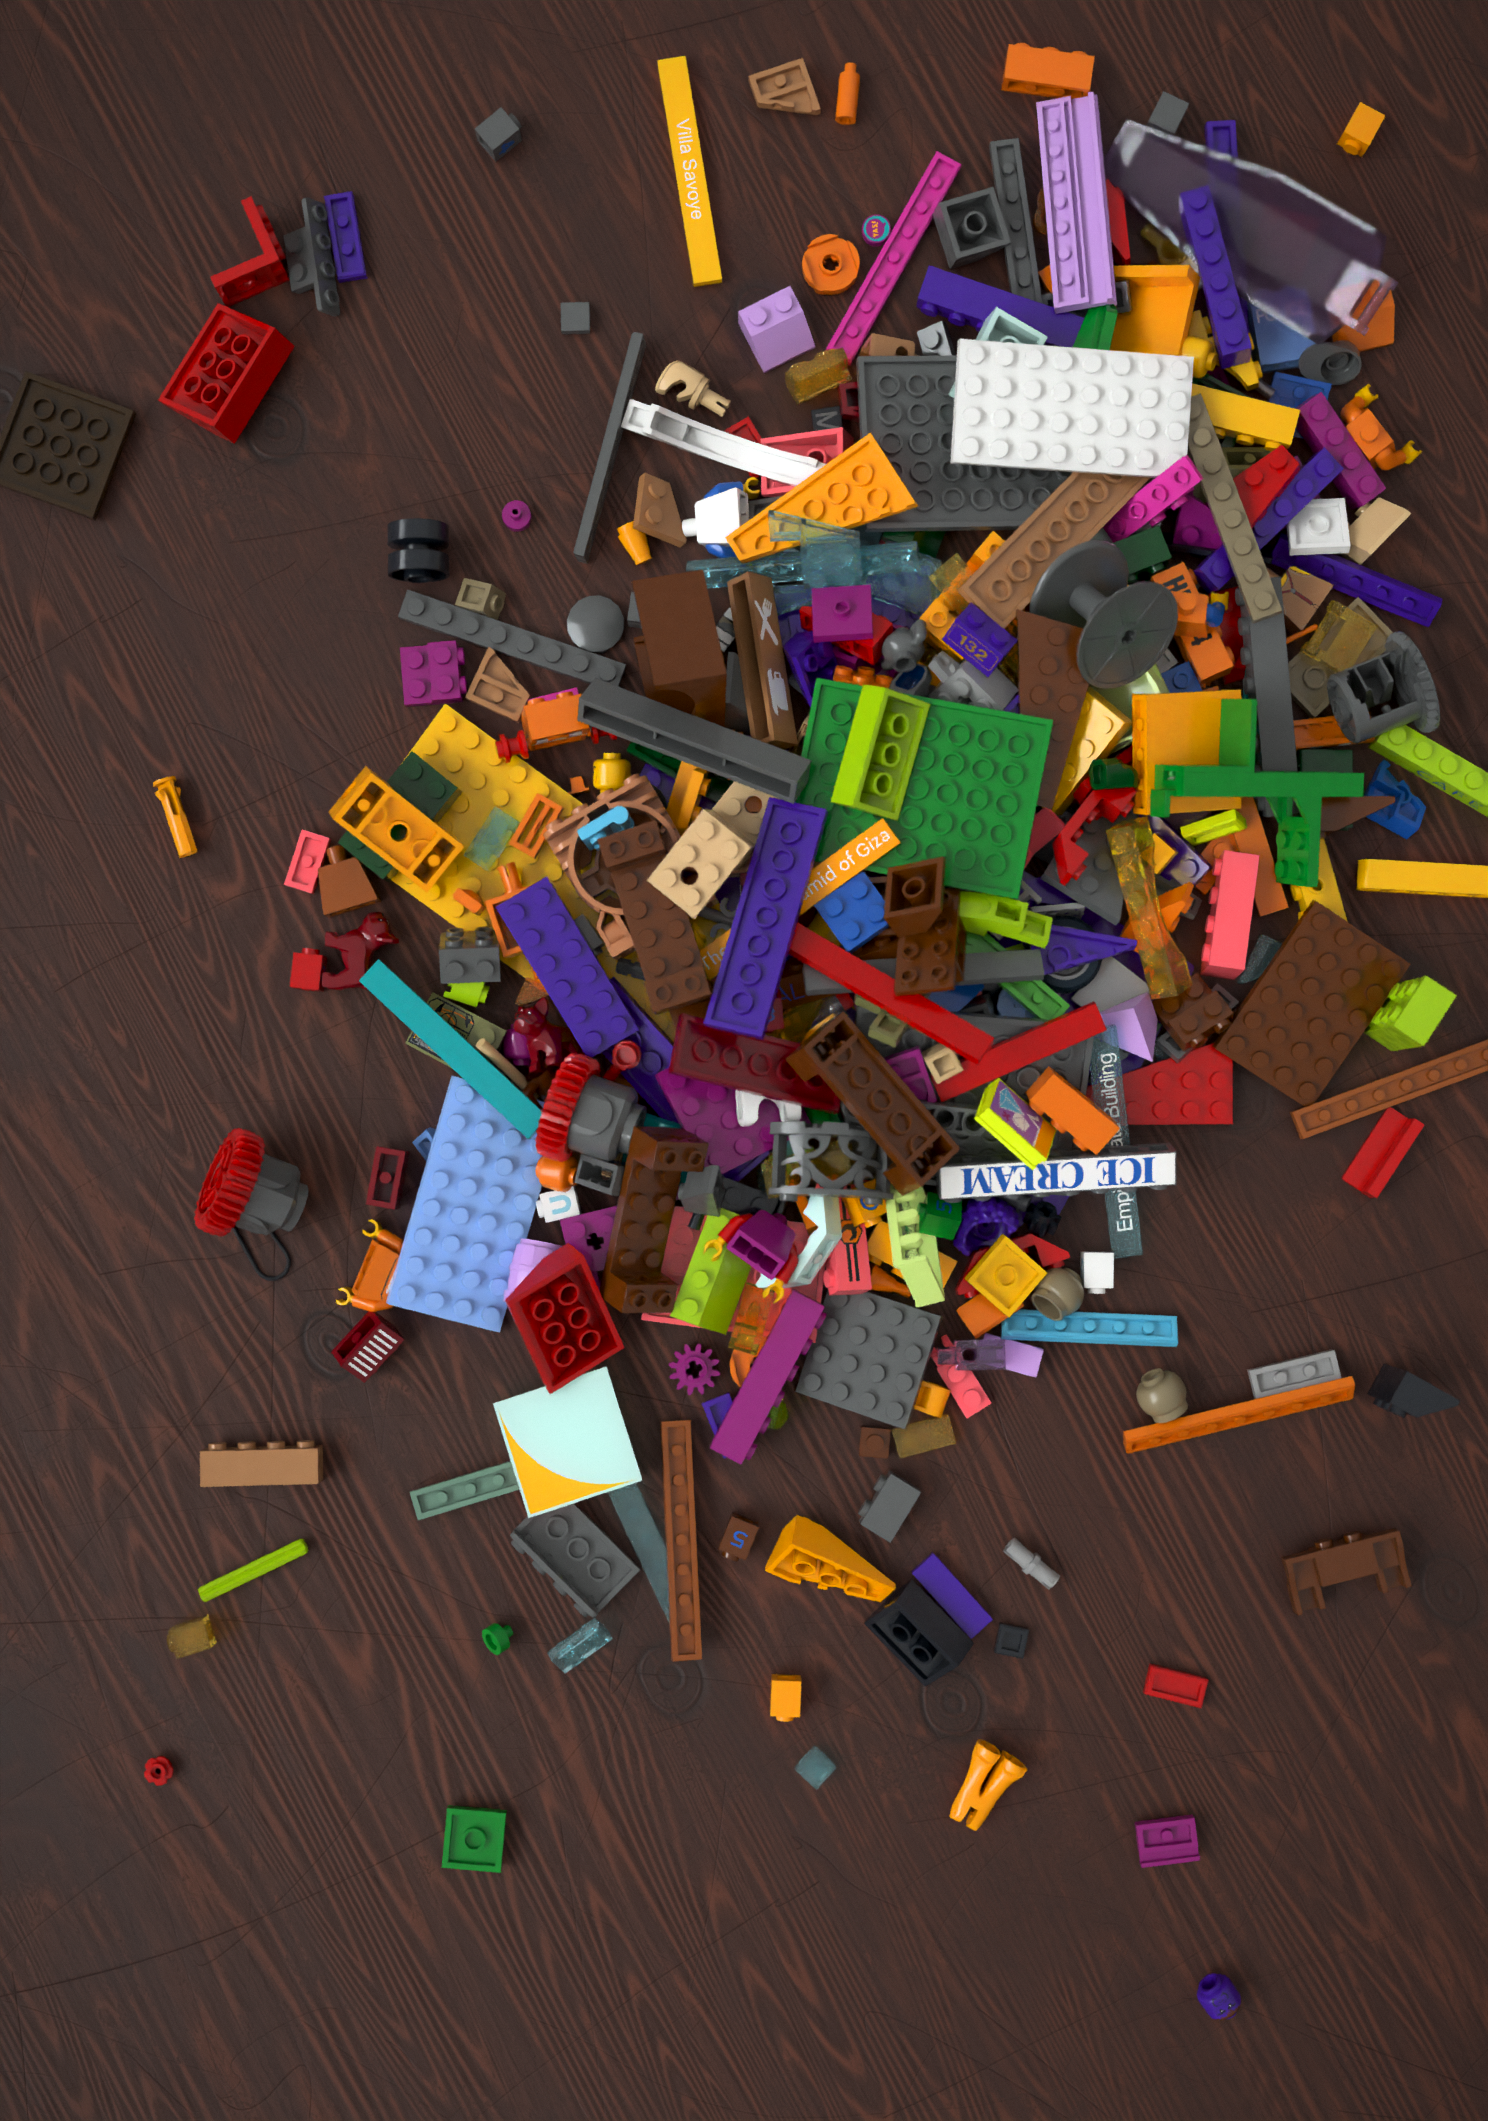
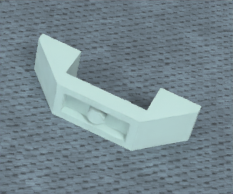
[755,1196,842,1289]

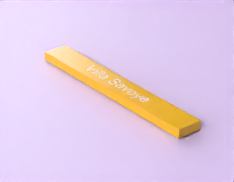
[657,56,722,287]

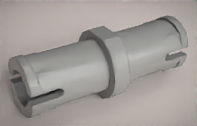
[1003,1537,1060,1590]

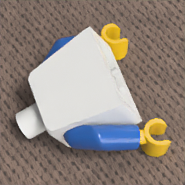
[682,477,764,569]

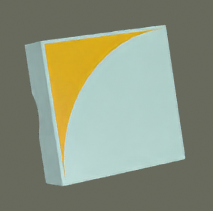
[493,1367,642,1518]

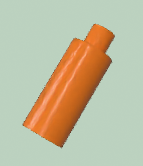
[835,63,860,125]

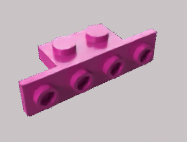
[1103,455,1204,543]

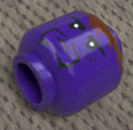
[1197,1973,1242,2021]

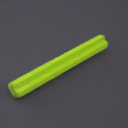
[198,1539,308,1602]

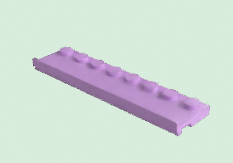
[1036,91,1117,314]

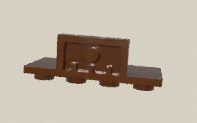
[894,888,967,996]

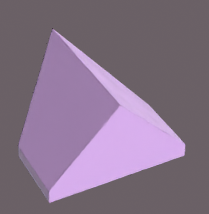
[1100,992,1158,1062]

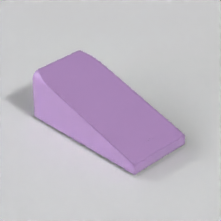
[977,1333,1044,1378]

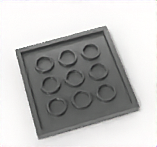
[795,1291,943,1430]

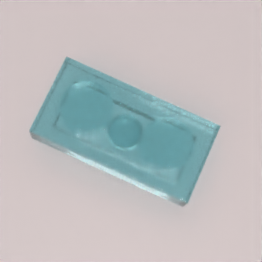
[463,806,520,872]
[547,1618,613,1674]

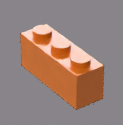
[1001,43,1095,99]
[1025,1066,1120,1155]

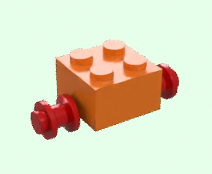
[495,692,617,763]

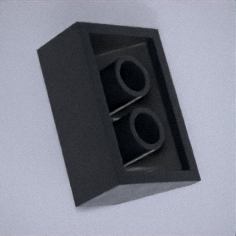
[1367,1364,1460,1418]
[864,1580,974,1687]

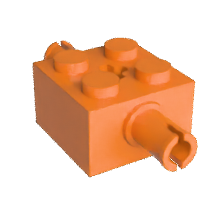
[485,862,539,980]

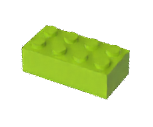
[1363,976,1457,1051]

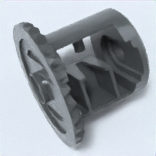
[1327,631,1440,744]

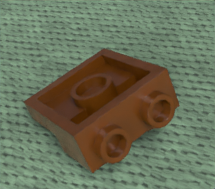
[1152,973,1234,1052]

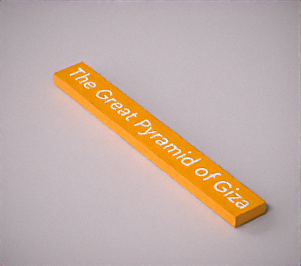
[700,818,901,981]

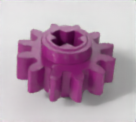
[669,1342,720,1395]

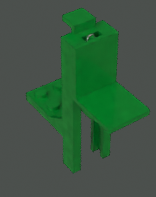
[1150,699,1364,887]

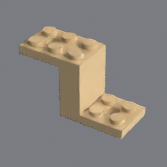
[647,781,782,919]

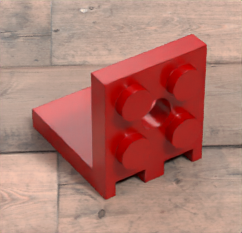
[210,196,290,307]

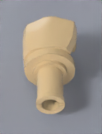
[655,360,731,417]

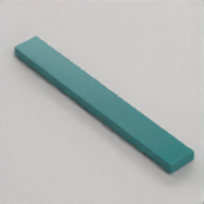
[359,959,542,1139]

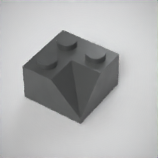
[932,187,1011,269]

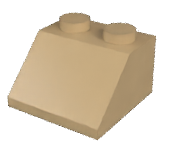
[1340,497,1411,565]

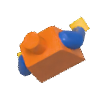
[1171,591,1229,638]

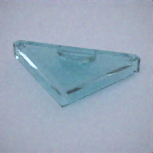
[1237,934,1282,985]

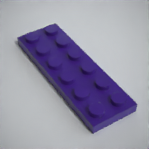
[496,876,639,1057]

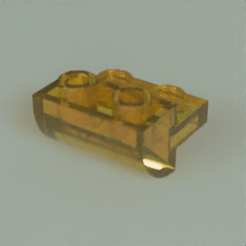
[785,347,852,405]

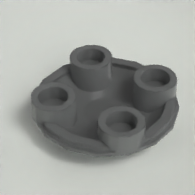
[567,595,624,654]

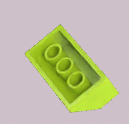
[831,684,930,821]
[670,1208,752,1335]

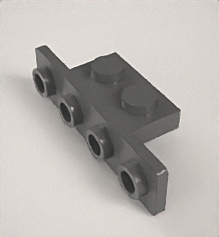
[284,197,340,317]

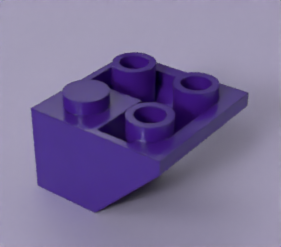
[782,631,838,708]

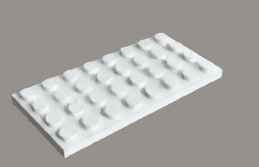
[950,339,1194,478]

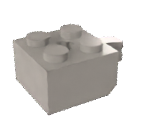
[928,650,1018,711]

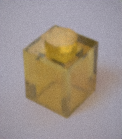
[167,1615,217,1659]

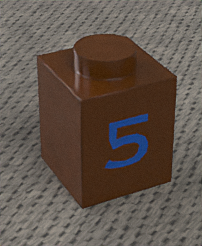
[718,1512,759,1562]

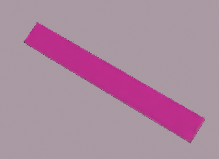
[826,151,962,366]

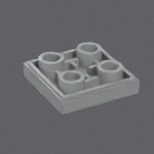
[1070,957,1153,1012]

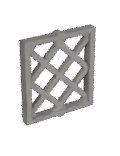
[1030,902,1085,919]

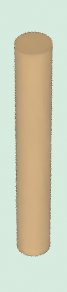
[476,1038,539,1099]

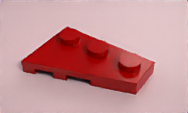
[1233,445,1300,528]

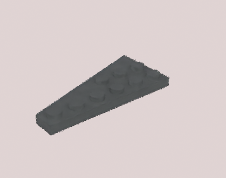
[1040,748,1138,925]

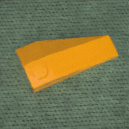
[765,1515,896,1602]

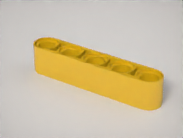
[1357,859,1488,898]

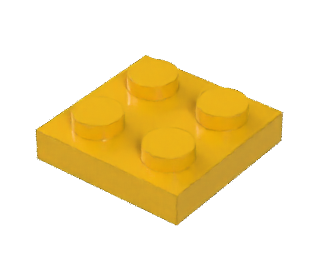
[964,1234,1047,1318]

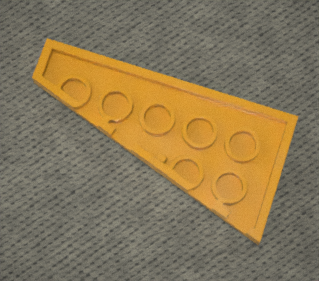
[725,433,919,564]

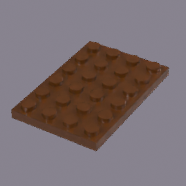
[1212,900,1411,1107]

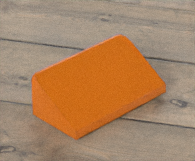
[956,1294,1024,1339]

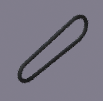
[232,1227,291,1281]

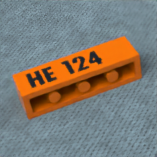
[1150,562,1235,686]

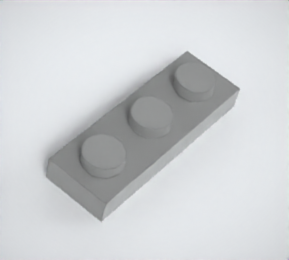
[1247,1349,1342,1399]

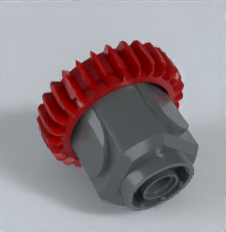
[535,1053,647,1162]
[194,1128,308,1237]

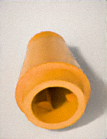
[617,521,652,566]

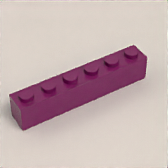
[710,1289,827,1465]

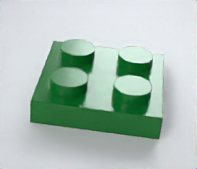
[442,1805,507,1873]

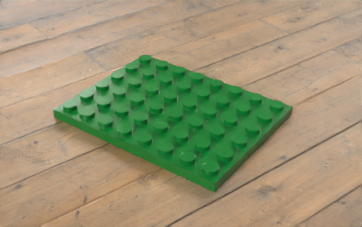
[795,678,1053,900]

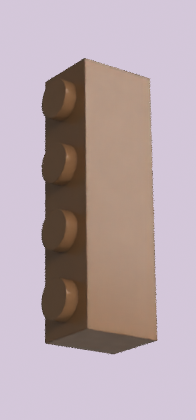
[200,1440,323,1487]

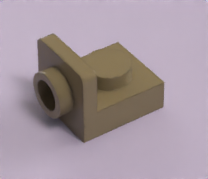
[455,578,506,620]

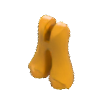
[949,1739,1027,1831]

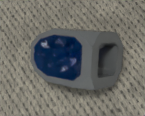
[888,664,932,697]

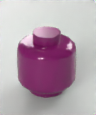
[503,1024,531,1066]

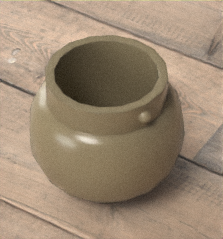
[1031,1268,1084,1321]
[1136,1368,1188,1423]

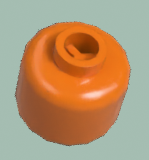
[536,1156,578,1192]

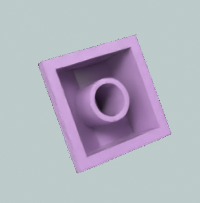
[738,286,815,374]

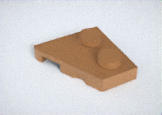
[748,58,821,115]
[633,473,687,547]
[465,647,531,723]

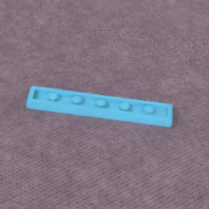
[1001,1309,1178,1347]

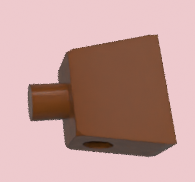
[318,845,381,918]

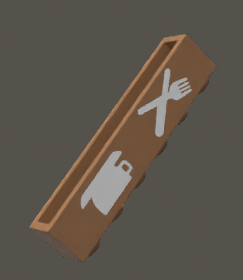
[727,572,798,750]

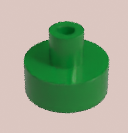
[482,1623,513,1655]

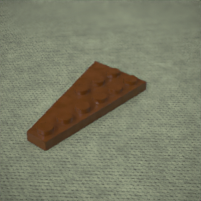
[1016,609,1089,809]

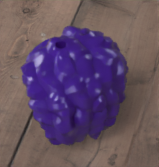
[953,1197,1020,1256]

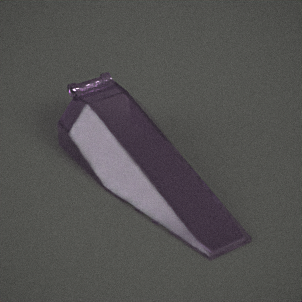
[1104,119,1398,345]

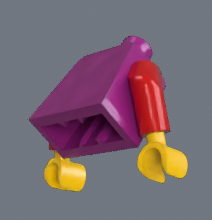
[703,1210,798,1304]

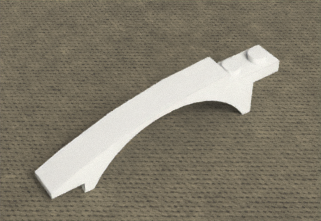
[621,399,826,487]

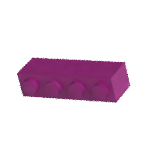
[1295,392,1386,510]

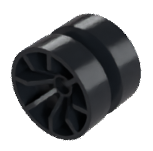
[387,518,450,583]

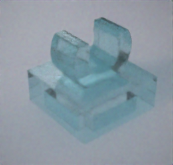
[795,1745,836,1790]

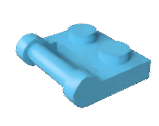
[576,806,635,851]

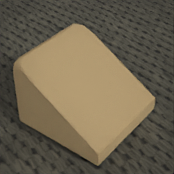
[921,1043,964,1084]

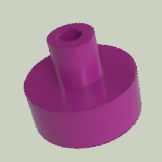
[502,500,532,532]

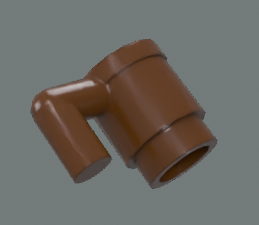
[522,1062,556,1110]

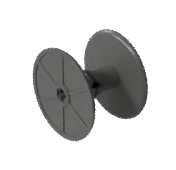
[1029,540,1178,689]

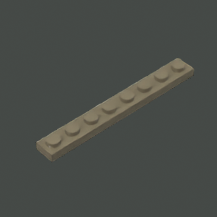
[1188,393,1282,624]

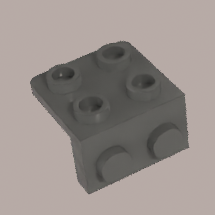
[439,927,501,984]

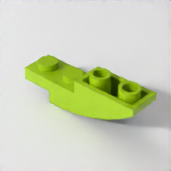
[959,891,1053,948]

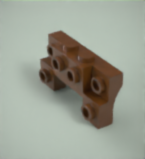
[1281,1528,1412,1616]

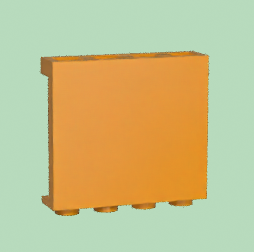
[1110,265,1201,356]
[1132,689,1243,815]

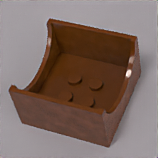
[632,569,727,727]

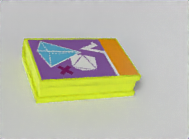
[974,1078,1057,1170]

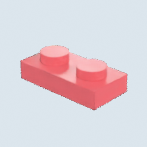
[284,829,331,894]

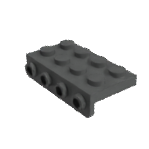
[510,1503,641,1619]

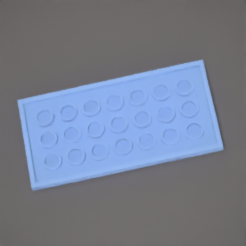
[386,1076,545,1333]

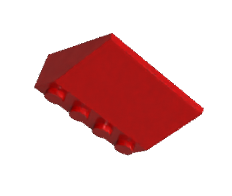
[158,303,295,444]
[505,1243,625,1394]

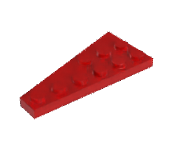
[1086,1042,1233,1125]

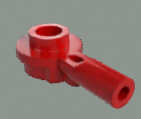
[602,1040,642,1081]

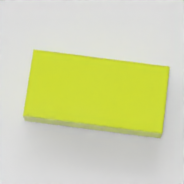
[1180,809,1247,846]

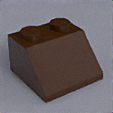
[884,857,946,938]

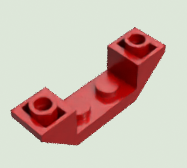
[1052,787,1138,886]
[955,1233,1070,1298]

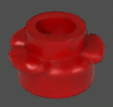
[144,1756,173,1786]

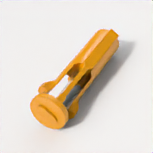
[153,776,197,858]

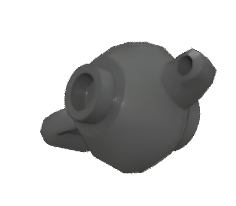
[880,619,927,672]

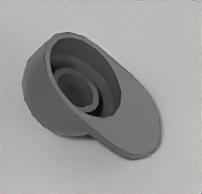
[1298,340,1362,385]

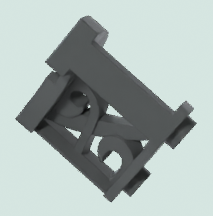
[769,1121,893,1205]

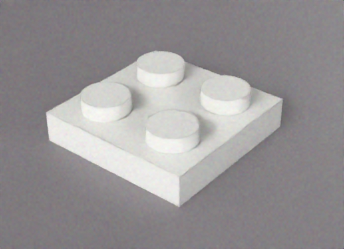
[1286,498,1351,556]

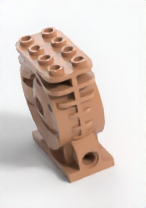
[543,773,719,961]

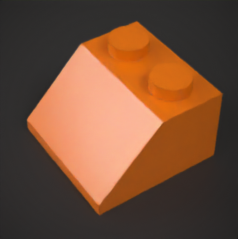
[1323,277,1395,352]

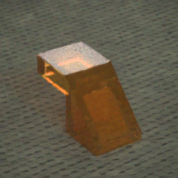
[515,977,550,1006]

